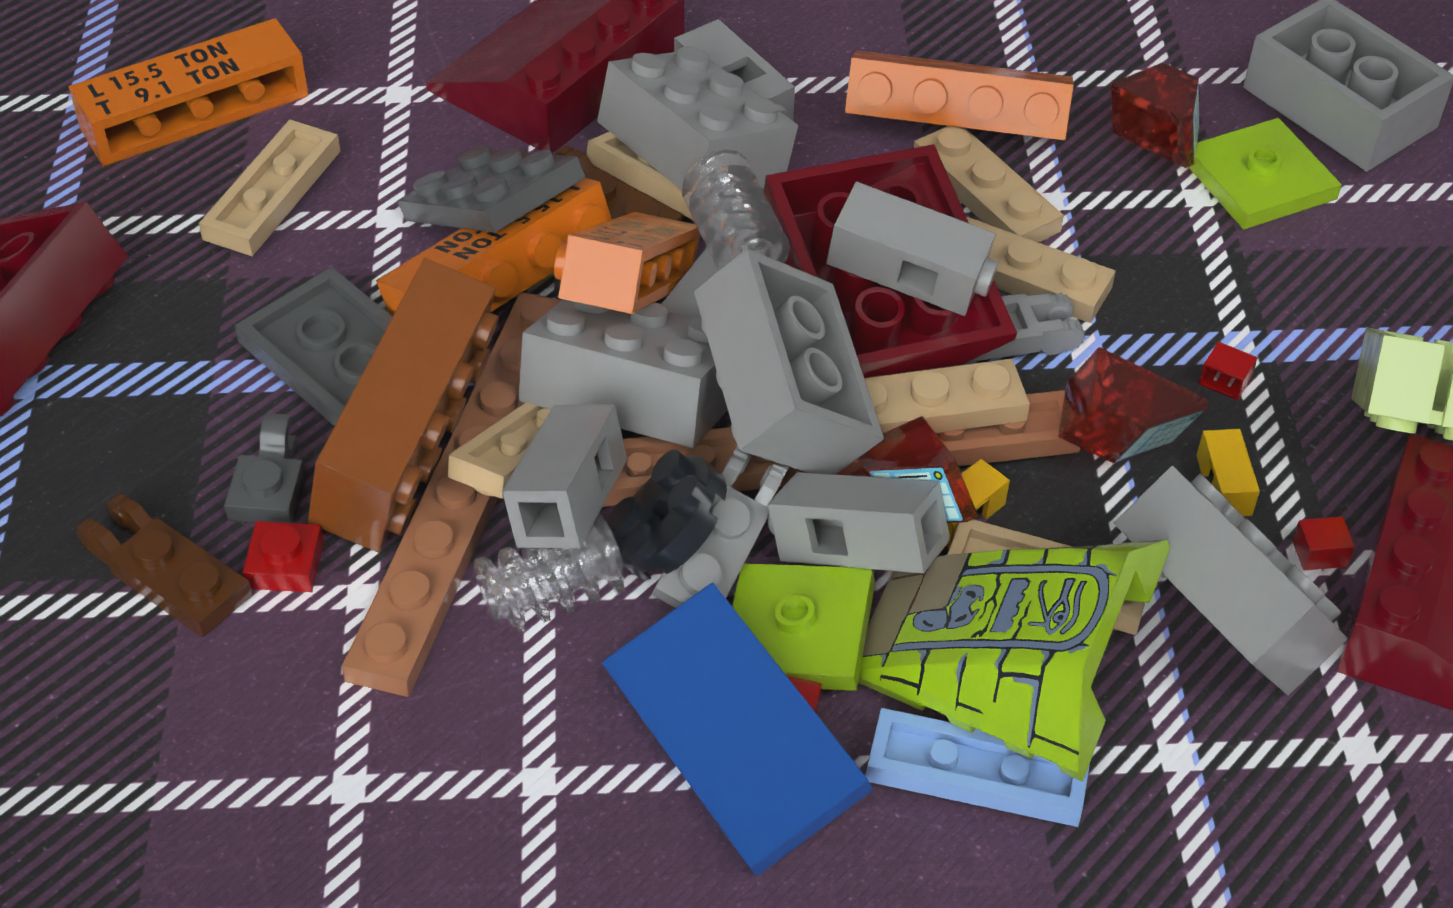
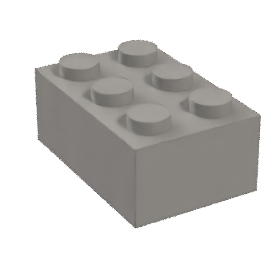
[1243,0,1453,172]
[597,47,798,202]
[694,248,884,475]
[519,299,728,448]
[1113,465,1348,695]

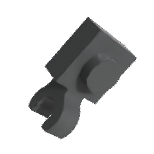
[224,413,306,523]

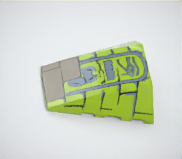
[858,539,1171,782]

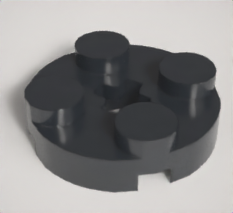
[607,449,727,580]

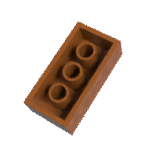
[308,257,499,553]

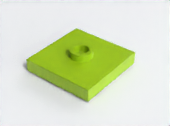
[1183,118,1342,230]
[732,563,875,691]

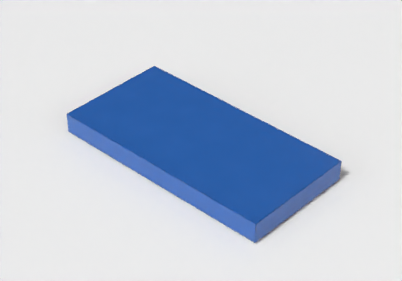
[601,582,873,877]

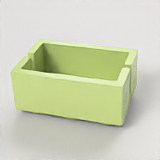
[1351,327,1453,441]

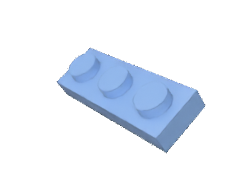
[866,708,1090,827]

